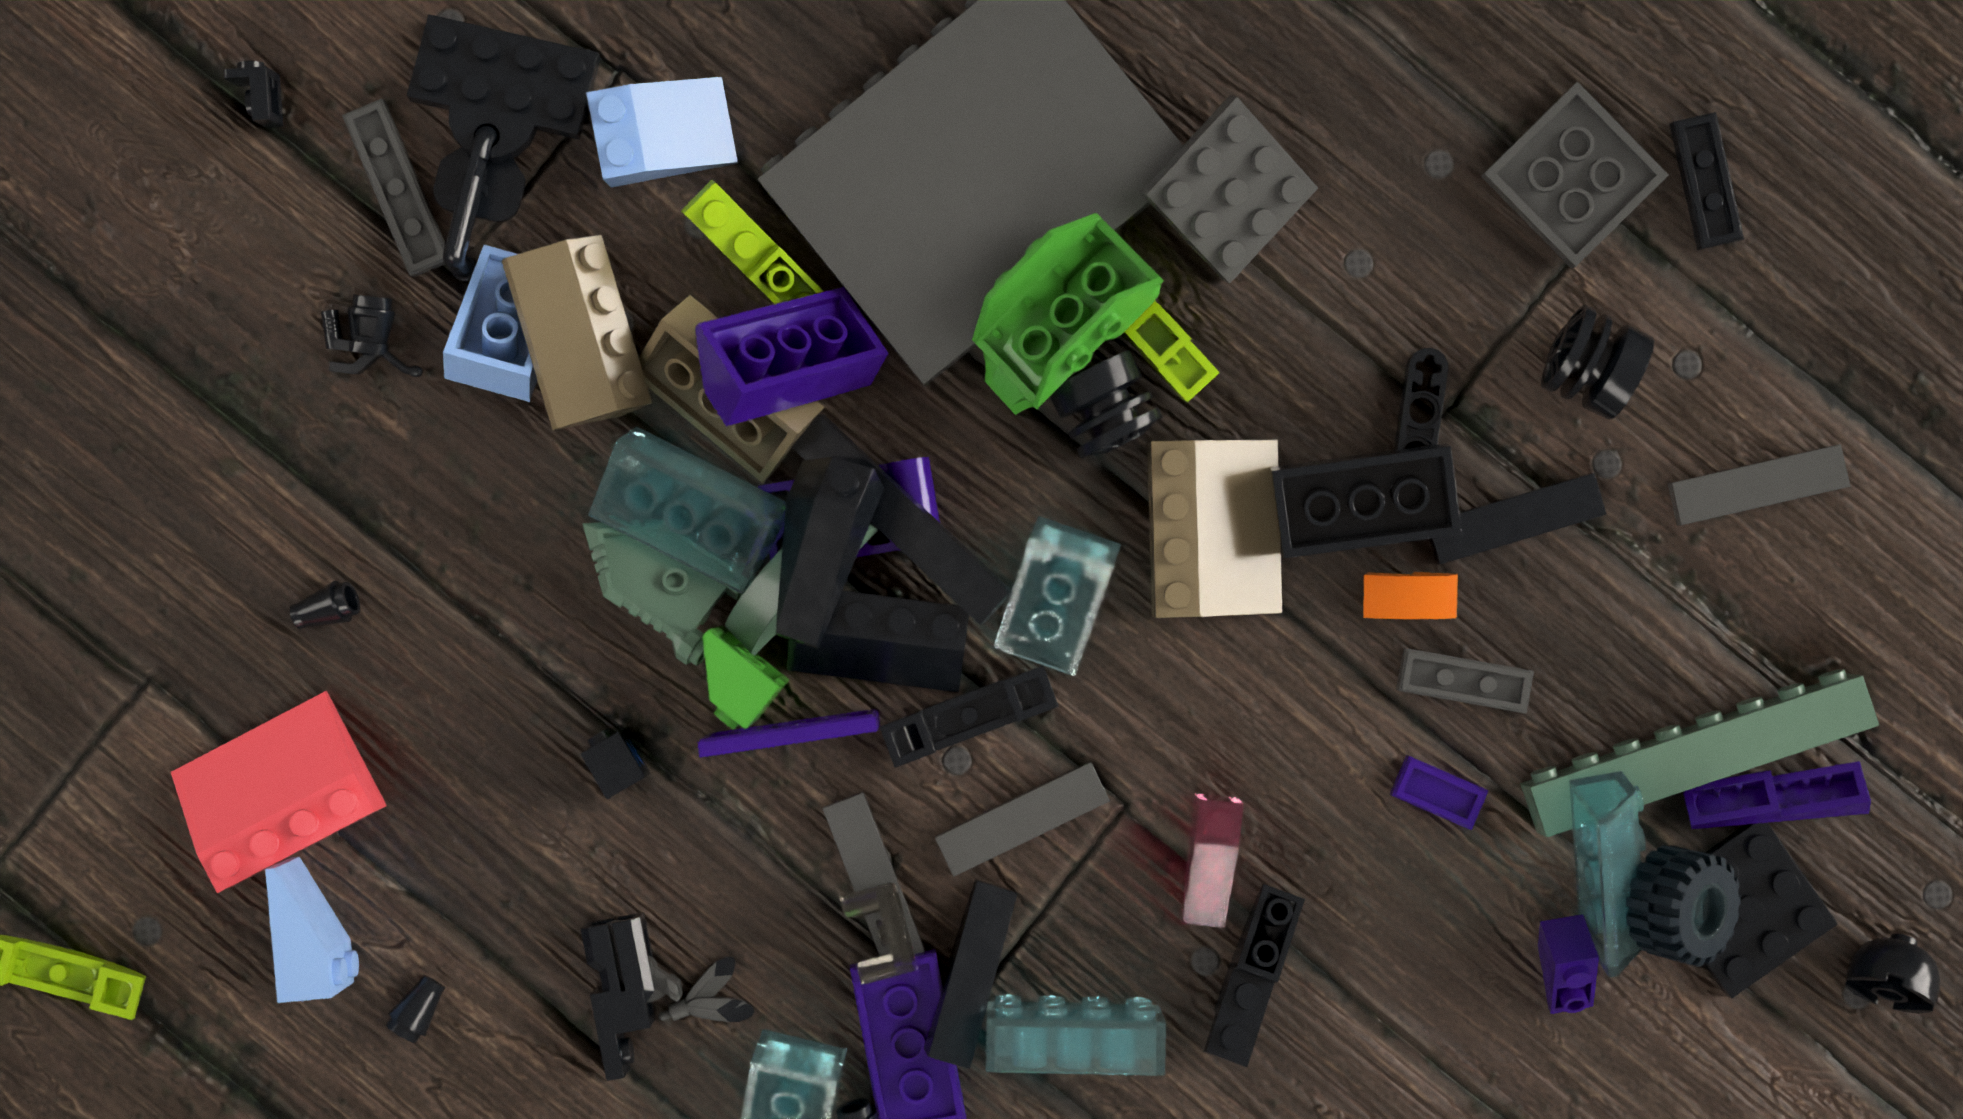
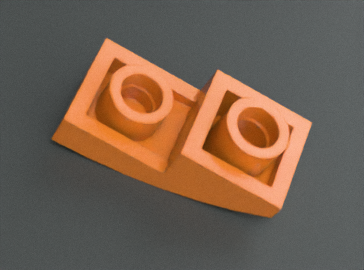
[1363,572,1458,619]

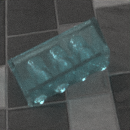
[588,427,786,594]
[1569,771,1646,978]

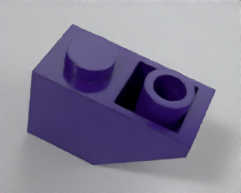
[1538,914,1599,1014]

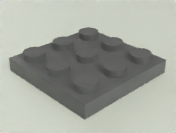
[1481,82,1669,269]
[1140,95,1318,284]

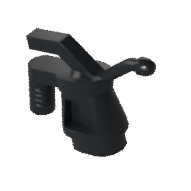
[321,294,423,377]

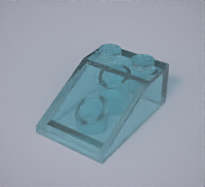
[993,516,1121,676]
[741,1029,847,1119]

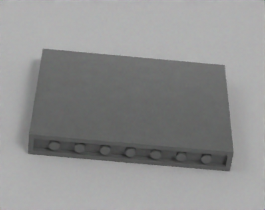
[758,0,1183,387]

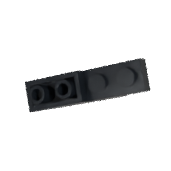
[1203,884,1305,1067]

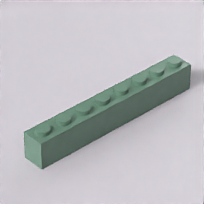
[1520,669,1880,837]

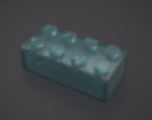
[985,995,1166,1076]

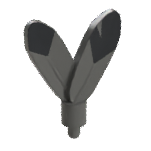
[658,956,754,1022]

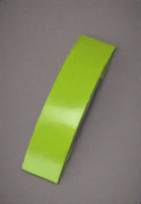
[0,934,146,1020]

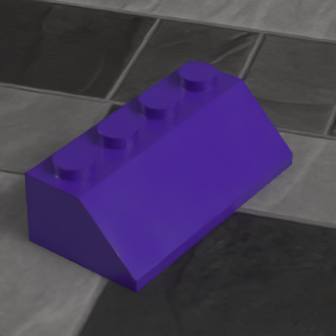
[695,287,888,427]

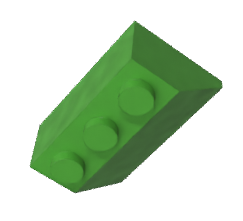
[703,626,790,730]

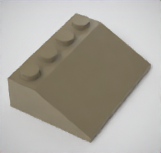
[1147,440,1282,618]

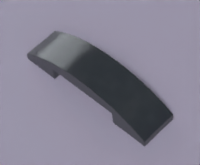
[880,665,1059,768]

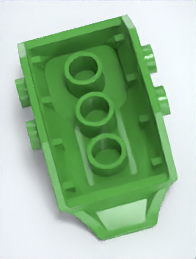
[972,213,1164,415]

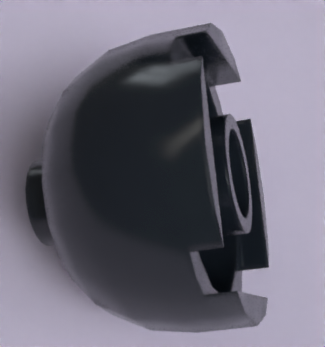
[1845,933,1940,1014]

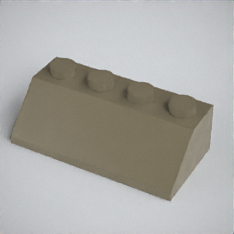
[501,235,652,430]
[639,295,824,484]

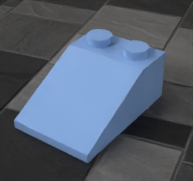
[586,77,738,187]
[443,245,537,402]
[265,857,359,1003]

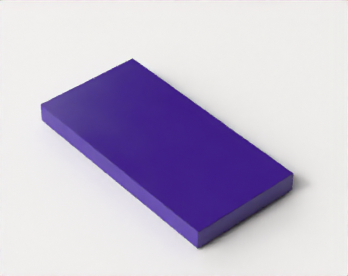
[697,709,880,758]
[850,949,967,1119]

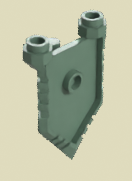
[582,519,756,666]

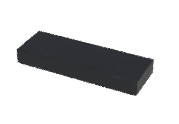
[1669,112,1744,251]

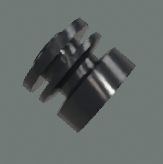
[1540,304,1655,420]
[1050,350,1163,459]

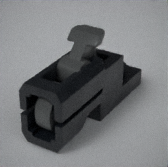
[580,912,683,1081]

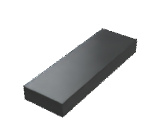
[1396,648,1534,714]

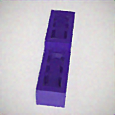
[1683,761,1871,829]

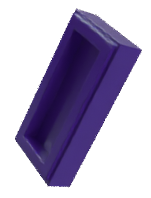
[1390,755,1489,830]

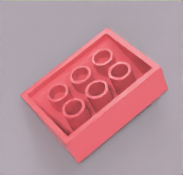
[171,691,387,893]

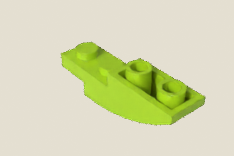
[681,180,824,304]
[1121,301,1220,403]

